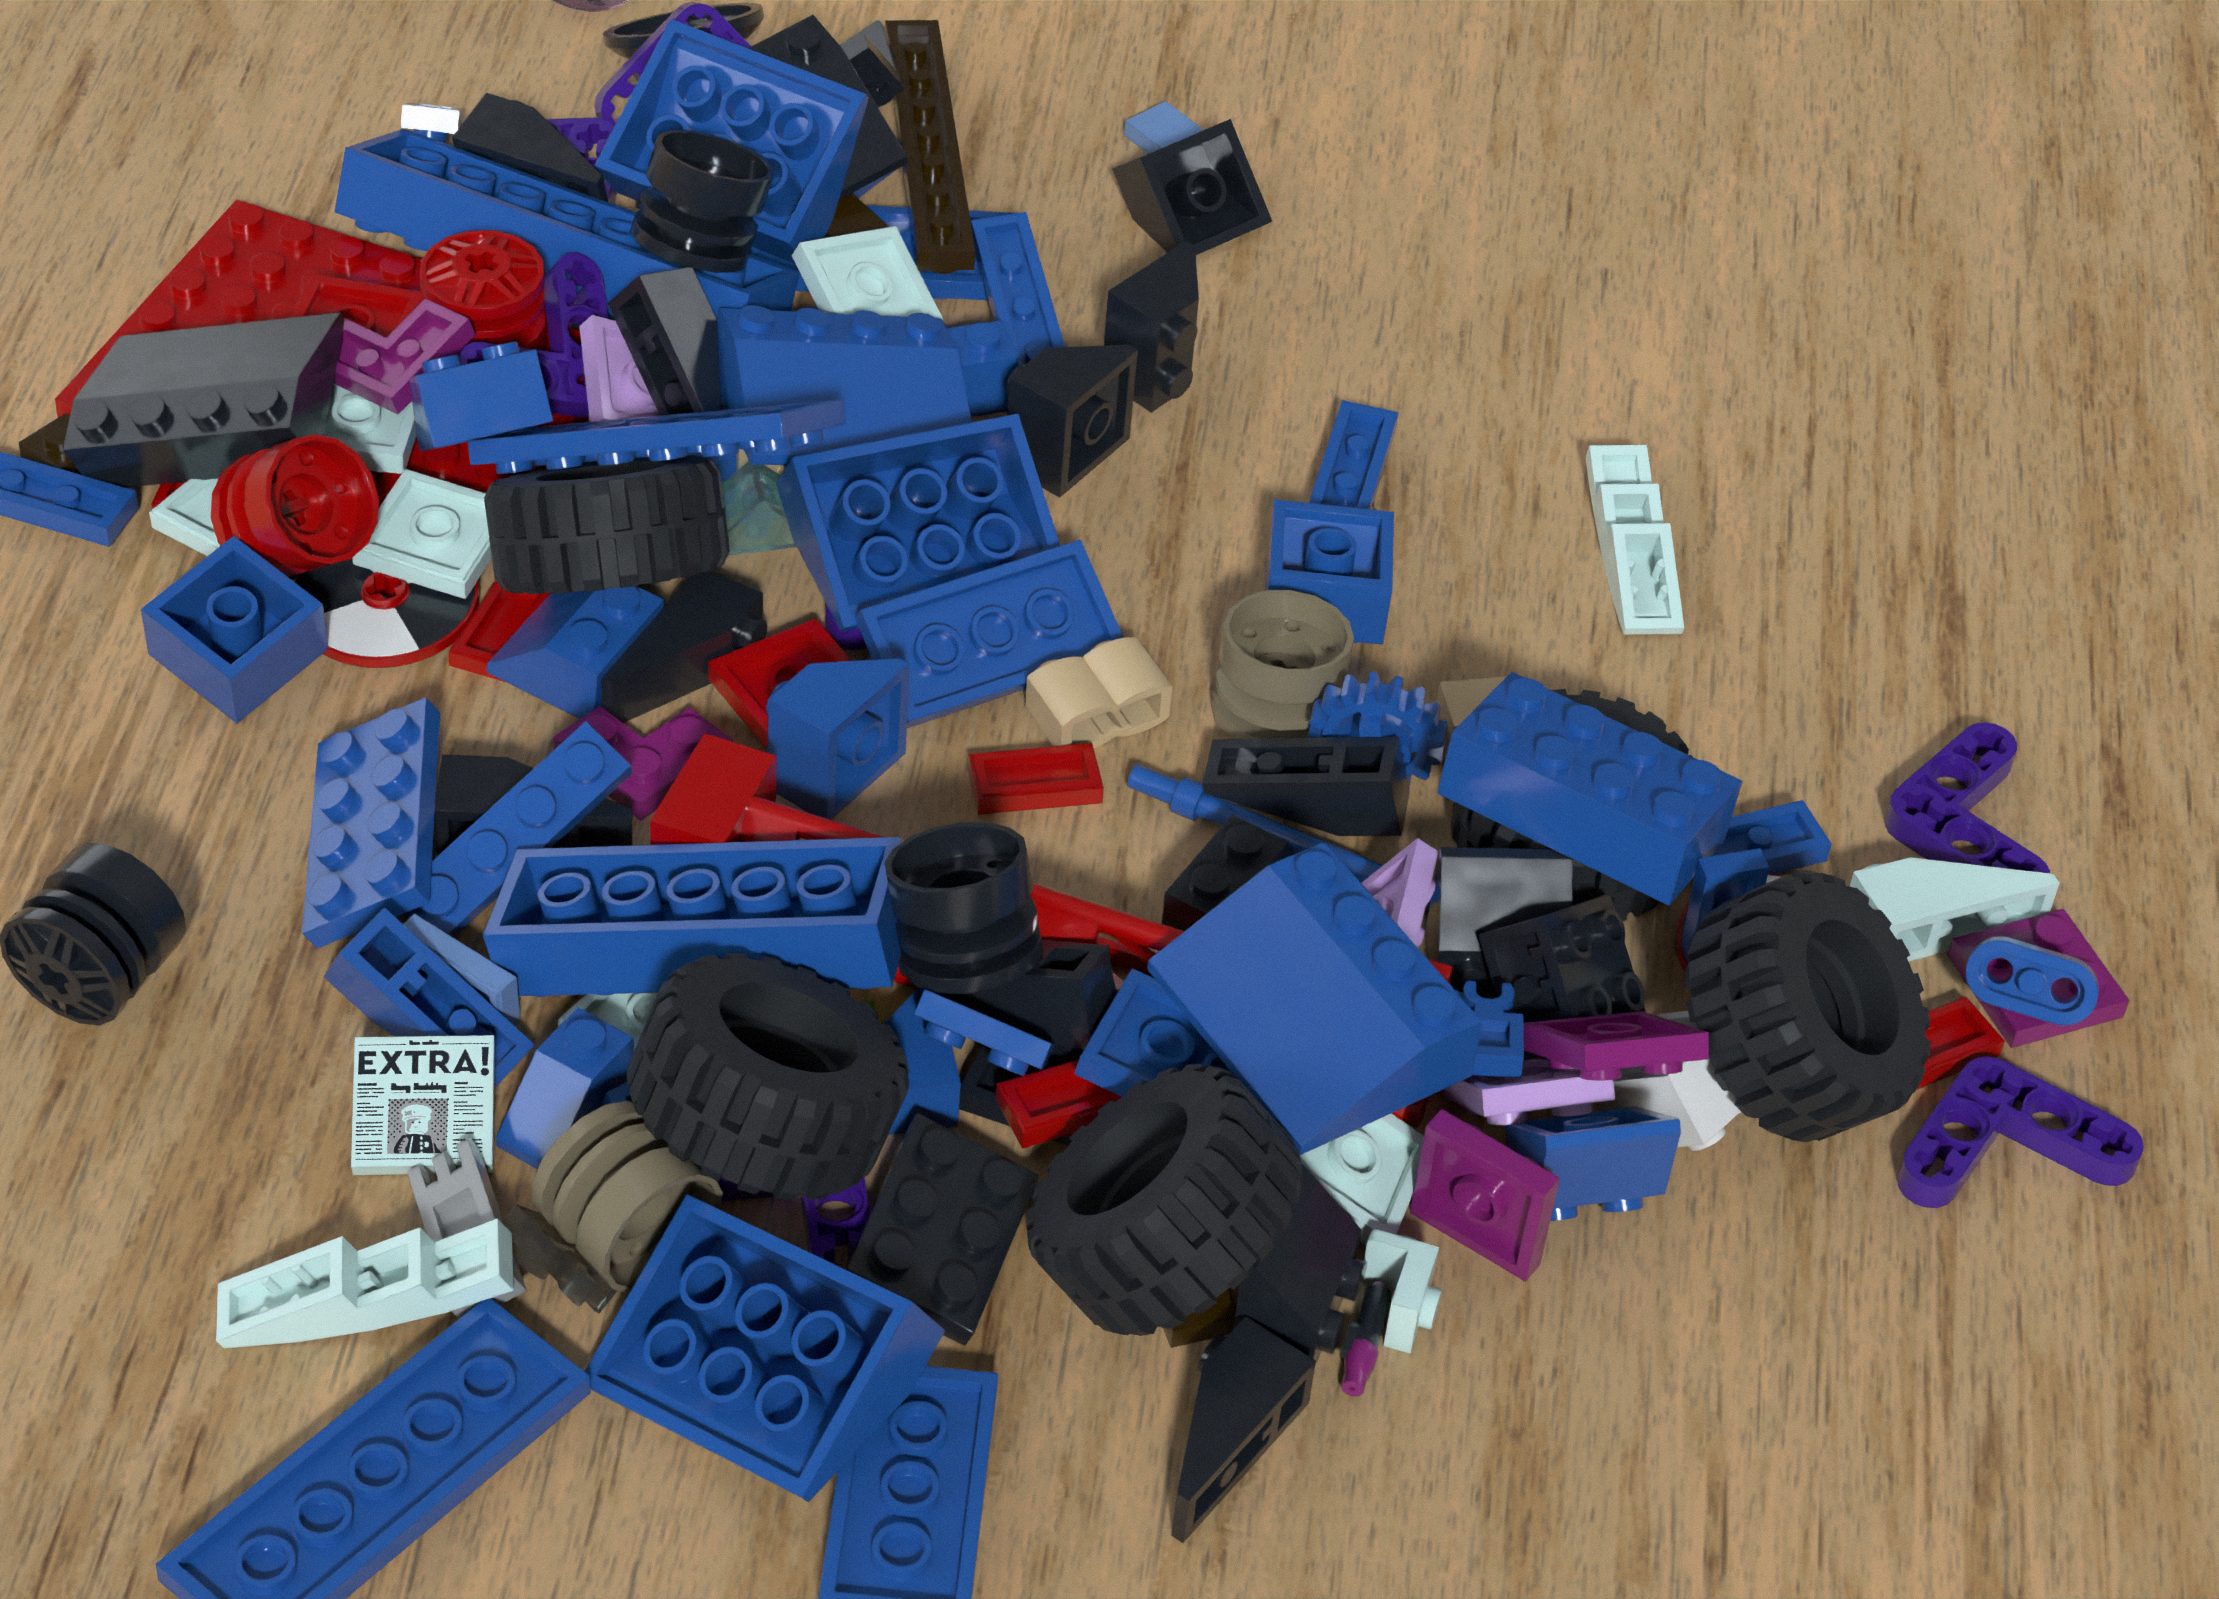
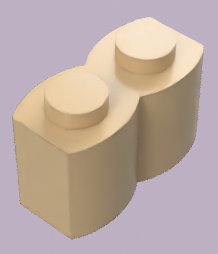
[1025,637,1173,749]

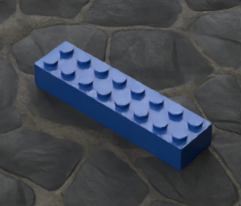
[335,129,800,321]

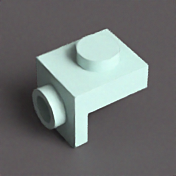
[1363,1229,1442,1354]

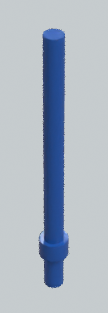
[1127,764,1431,911]

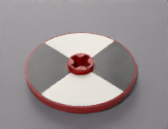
[295,558,479,668]

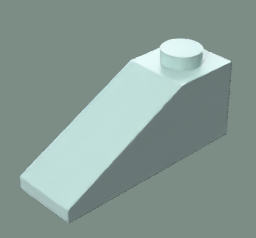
[1850,857,2060,962]

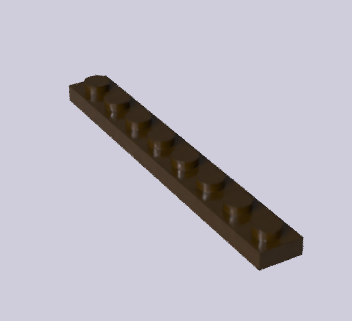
[885,20,975,274]

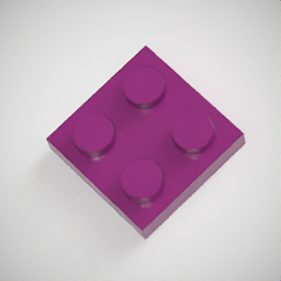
[1947,909,2129,1048]
[1523,1011,1709,1081]
[1410,1109,1560,1282]

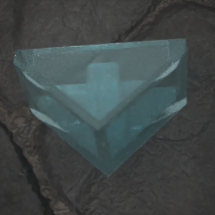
[722,461,796,555]

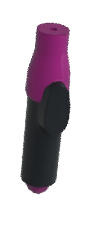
[1339,1281,1392,1396]

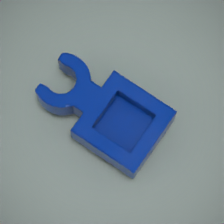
[1463,981,1524,1078]

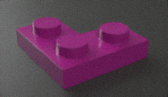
[334,298,475,414]
[553,706,733,821]

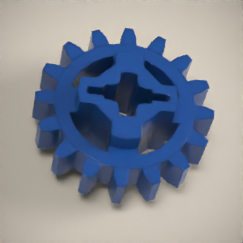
[1308,672,1447,787]

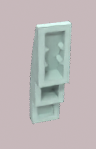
[1585,445,1684,635]
[216,1218,514,1349]

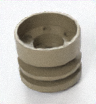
[1212,590,1354,739]
[531,1101,723,1293]

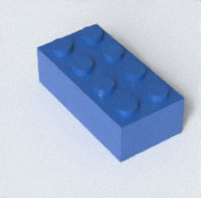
[1437,672,1743,906]

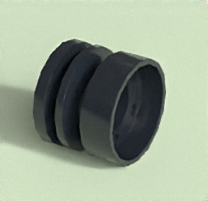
[630,130,775,273]
[884,822,1044,994]
[0,843,186,1026]

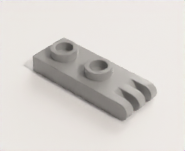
[408,1138,527,1319]

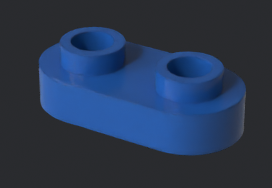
[1966,936,2099,1026]

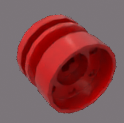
[420,230,546,355]
[210,434,379,577]

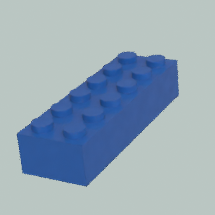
[483,837,903,997]

